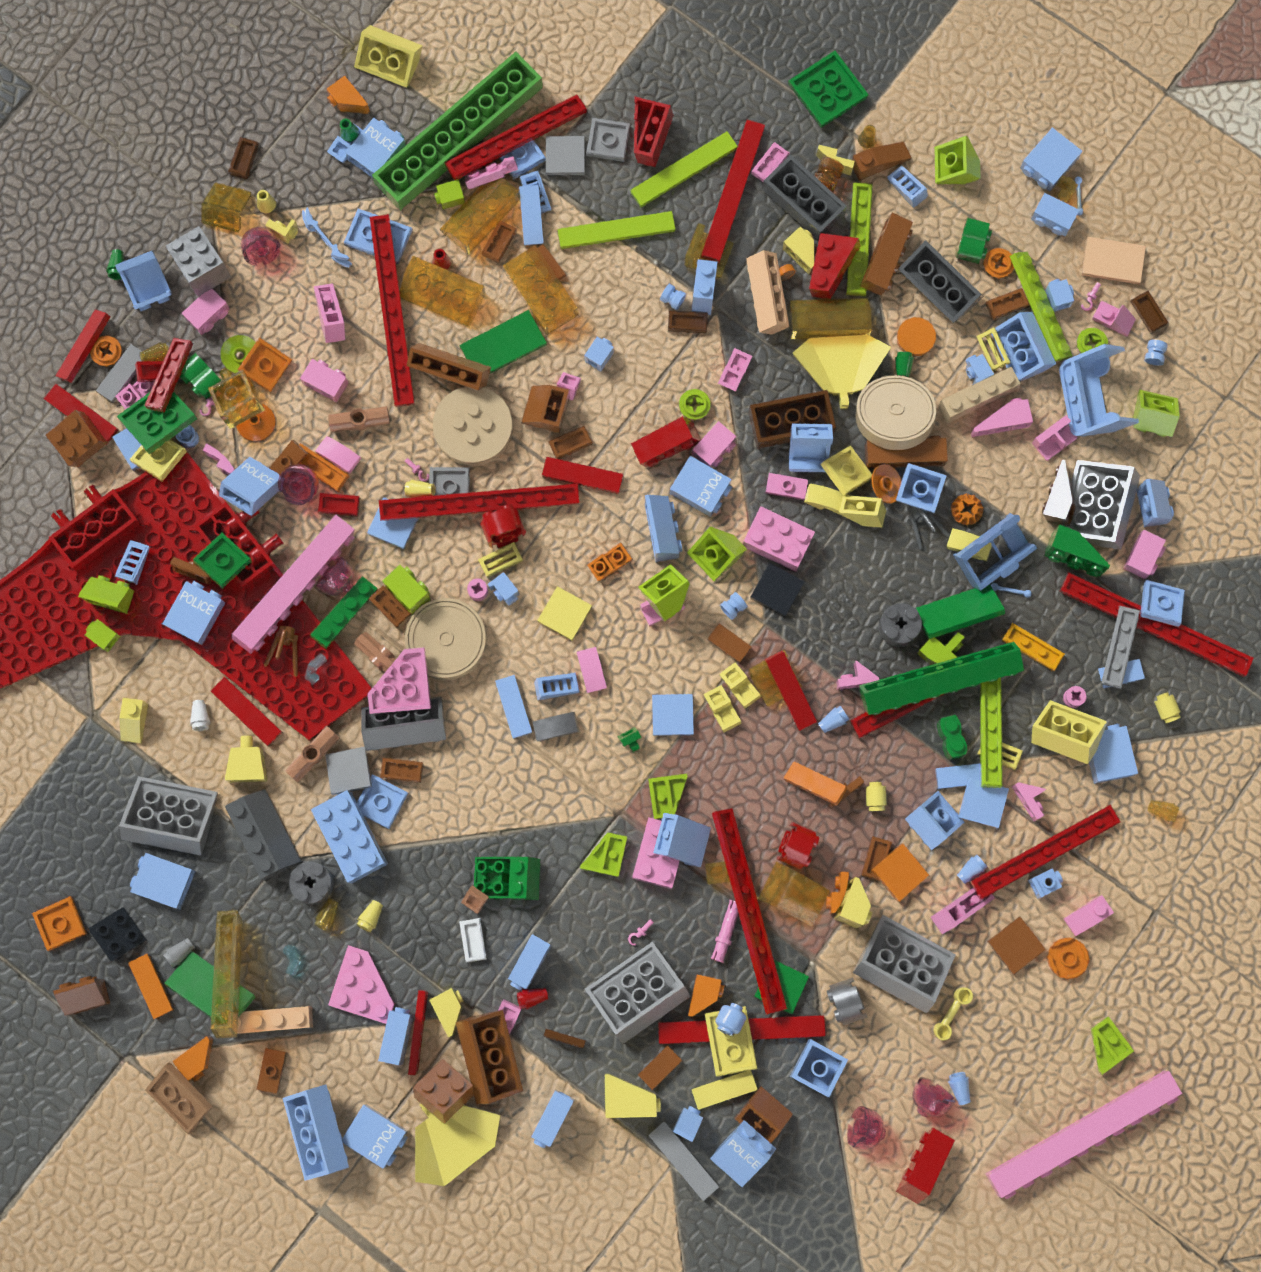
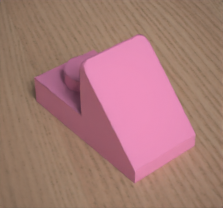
[1092,301,1136,337]
[836,661,879,690]
[1012,782,1046,822]

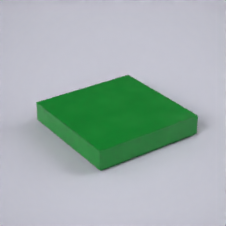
[193,533,251,588]
[754,960,809,1014]

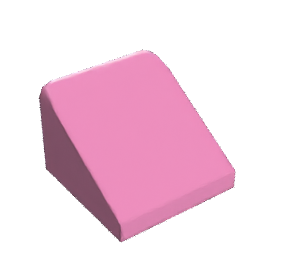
[557,372,581,400]

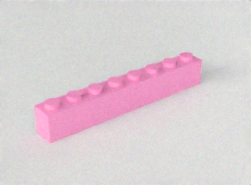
[232,515,355,654]

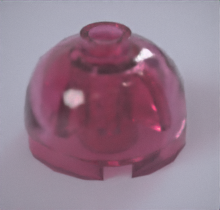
[240,227,281,266]
[278,464,319,505]
[315,556,354,596]
[912,1077,955,1118]
[847,1106,886,1150]

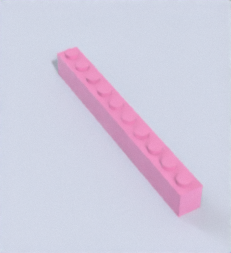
[985,1071,1182,1199]

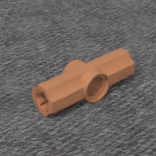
[328,406,390,433]
[354,631,396,672]
[285,726,340,783]

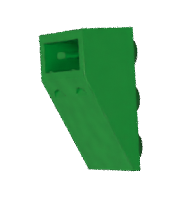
[1044,525,1110,577]
[474,857,541,900]

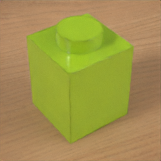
[434,179,465,210]
[85,619,121,652]

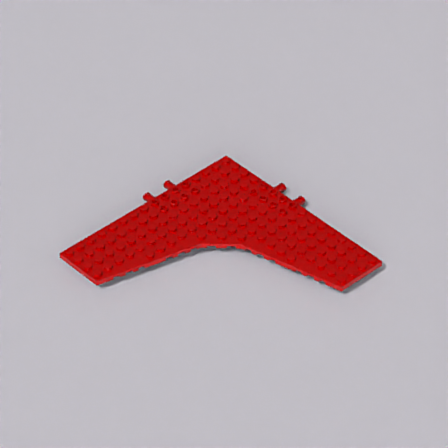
[0,445,372,741]

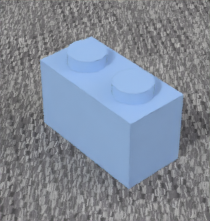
[1031,193,1079,236]

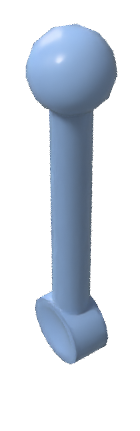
[1074,176,1083,215]
[991,583,1032,598]

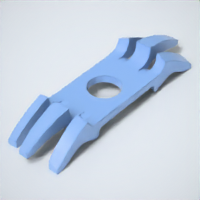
[302,207,352,268]

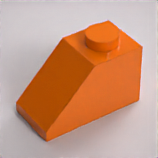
[326,76,370,114]
[688,974,724,1017]
[172,1036,213,1083]

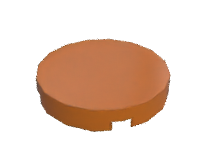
[897,317,936,356]
[1047,937,1090,979]

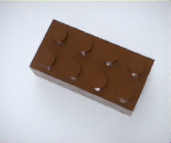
[749,390,836,449]

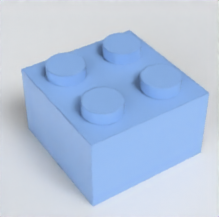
[790,1039,848,1097]

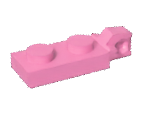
[465,157,518,189]

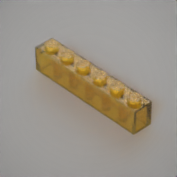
[211,910,243,1039]

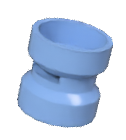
[660,283,686,310]
[1144,340,1168,366]
[176,425,199,448]
[720,592,748,620]

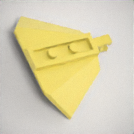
[793,335,891,410]
[415,1104,500,1186]

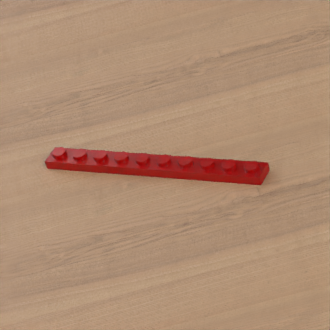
[370,214,415,407]
[378,483,580,521]
[1059,573,1254,677]
[712,808,787,1015]

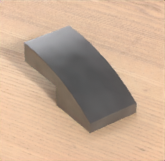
[533,712,580,742]

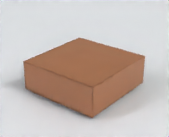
[461,885,489,914]

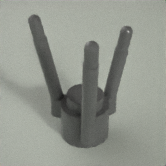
[909,507,950,550]

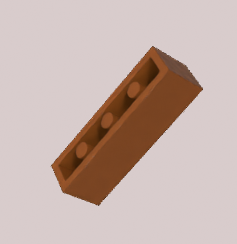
[860,212,913,296]
[406,343,491,391]
[865,435,948,468]

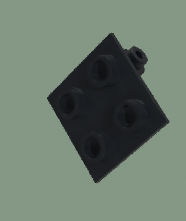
[88,907,146,962]

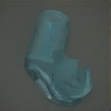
[305,654,327,684]
[283,945,302,976]

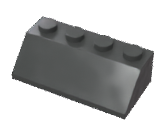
[762,154,847,241]
[898,240,984,323]
[361,696,446,751]
[225,789,301,881]

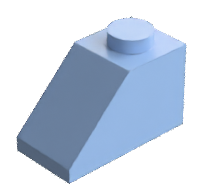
[673,1106,703,1142]

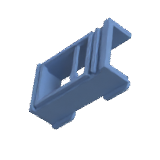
[953,513,1037,590]

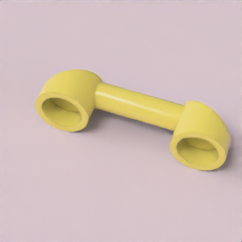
[933,987,973,1040]

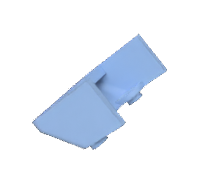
[1059,344,1139,436]

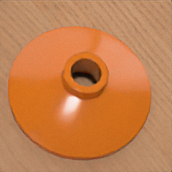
[236,403,276,442]
[872,464,901,504]

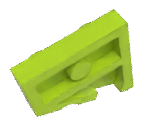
[648,774,688,819]
[580,832,627,877]
[1091,1017,1134,1075]

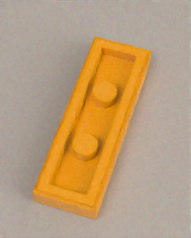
[1001,623,1065,672]

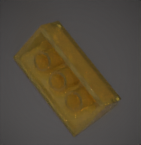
[440,178,520,255]
[400,256,486,328]
[790,298,872,339]

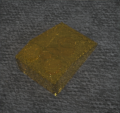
[757,862,830,927]

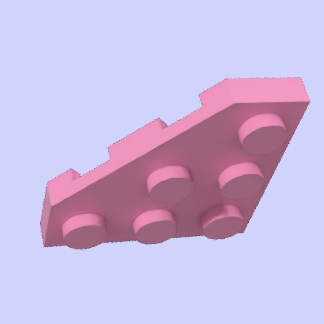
[368,647,431,714]
[328,945,395,1024]

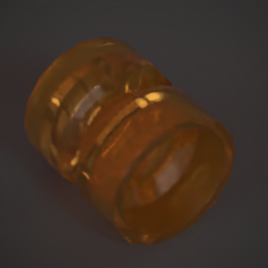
[814,157,844,193]

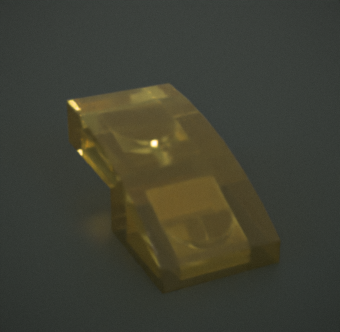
[705,859,748,885]

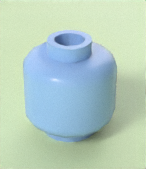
[715,1003,746,1036]

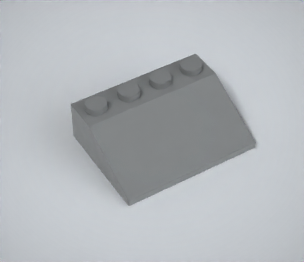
[1060,460,1140,550]
[119,776,218,855]
[853,915,956,1013]
[585,942,691,1045]

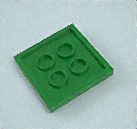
[788,50,869,128]
[117,391,197,454]

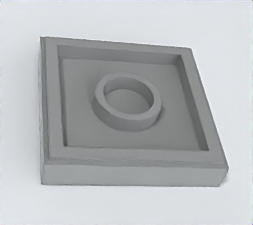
[586,118,630,162]
[546,136,585,175]
[429,467,470,496]
[325,747,372,795]

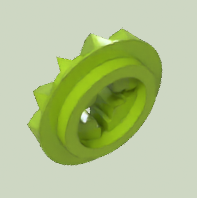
[1076,328,1108,354]
[679,389,710,421]

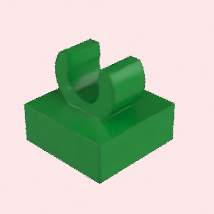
[617,727,642,752]

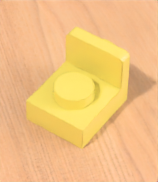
[265,219,298,244]

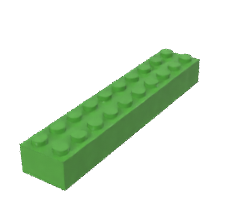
[372,52,543,211]

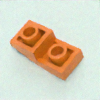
[587,542,633,581]
[826,872,849,914]

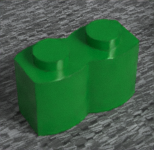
[956,218,992,264]
[180,353,224,400]
[937,715,967,760]

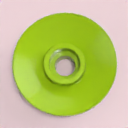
[220,335,256,374]

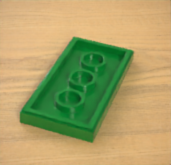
[459,310,547,374]
[916,584,1005,639]
[165,952,255,1030]

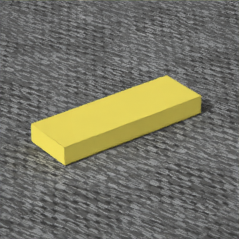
[691,1070,757,1110]

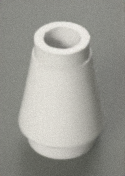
[190,700,210,731]

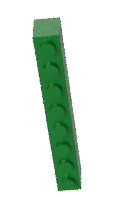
[859,642,1024,715]

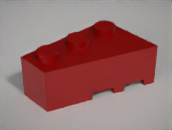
[634,96,674,167]
[809,233,861,299]
[631,416,701,468]
[896,1128,955,1204]

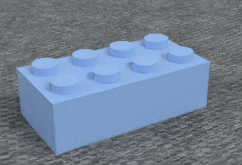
[311,790,388,883]
[283,1085,349,1181]

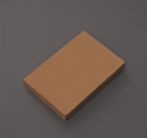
[145,1062,213,1135]

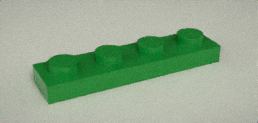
[310,576,378,649]

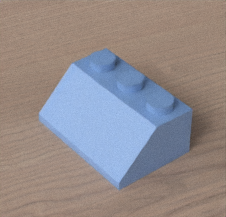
[991,312,1056,381]
[645,495,682,562]

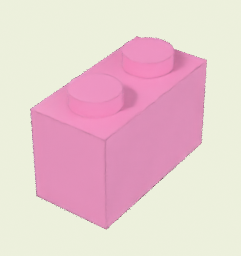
[182,289,230,335]
[300,359,348,403]
[692,421,736,468]
[1123,530,1166,579]

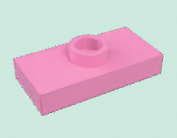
[751,142,790,182]
[765,473,808,500]

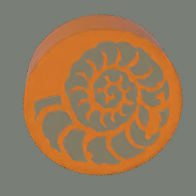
[779,264,796,281]

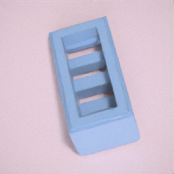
[887,165,928,208]
[520,171,551,214]
[115,540,150,584]
[534,673,579,700]

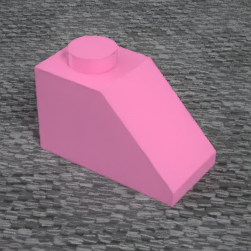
[1064,895,1114,936]

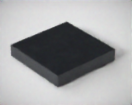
[750,562,805,617]

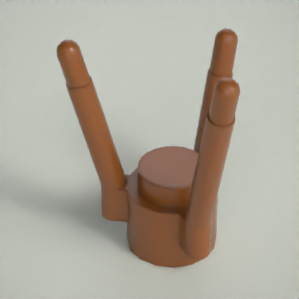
[264,626,298,677]

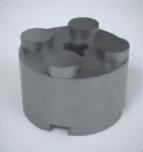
[878,603,922,647]
[289,862,334,905]
[827,978,867,1025]

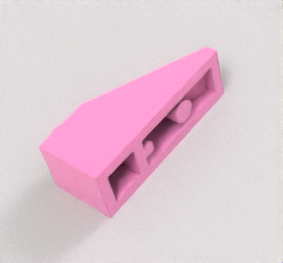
[314,284,345,343]
[971,398,1033,437]
[931,888,995,934]

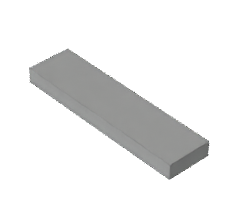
[1101,606,1140,689]
[649,1121,719,1201]

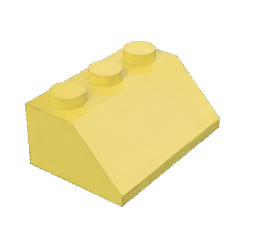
[354,25,423,88]
[1031,700,1107,764]
[834,877,872,928]

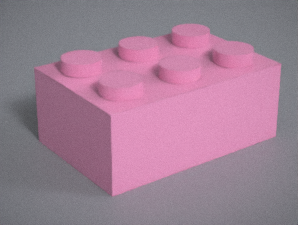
[743,506,815,572]
[632,818,679,890]

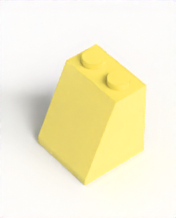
[605,1074,661,1118]

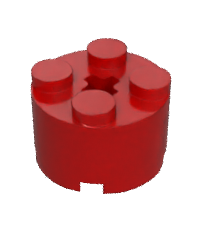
[480,504,526,548]
[777,822,820,869]

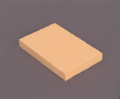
[1082,237,1146,285]

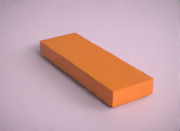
[299,443,350,493]
[784,762,847,806]
[128,954,174,1019]

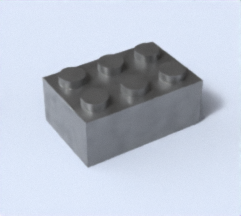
[166,226,231,297]

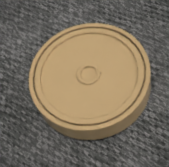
[856,375,937,450]
[433,386,513,467]
[405,598,487,680]

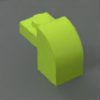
[917,632,964,665]

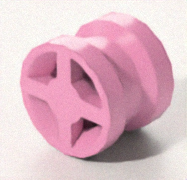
[467,579,488,601]
[1063,686,1086,708]

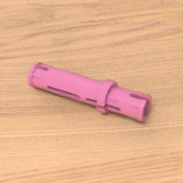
[711,900,739,963]

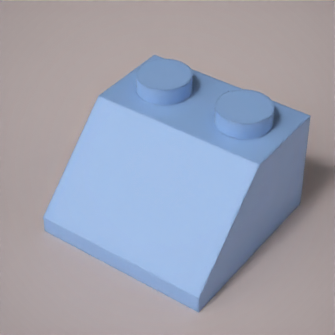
[896,463,946,513]
[1136,479,1174,527]
[905,791,964,850]

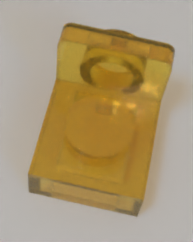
[1057,175,1078,204]

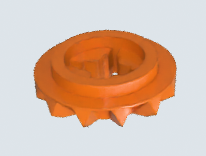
[983,248,1014,279]
[90,336,122,367]
[951,493,983,525]

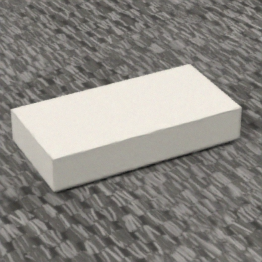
[460,918,487,963]

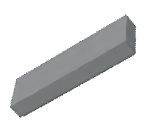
[96,344,148,403]

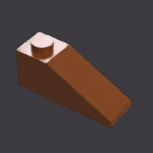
[852,141,912,181]

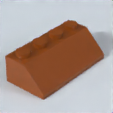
[456,1010,523,1104]

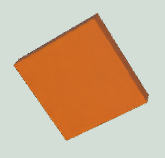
[237,337,292,393]
[872,844,929,902]
[32,896,87,951]

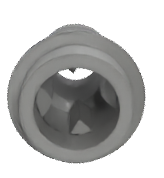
[163,938,195,968]

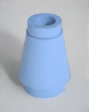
[818,706,849,733]
[957,855,988,884]
[948,1072,971,1105]

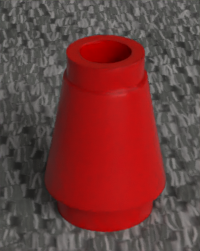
[432,249,451,271]
[516,988,548,1010]

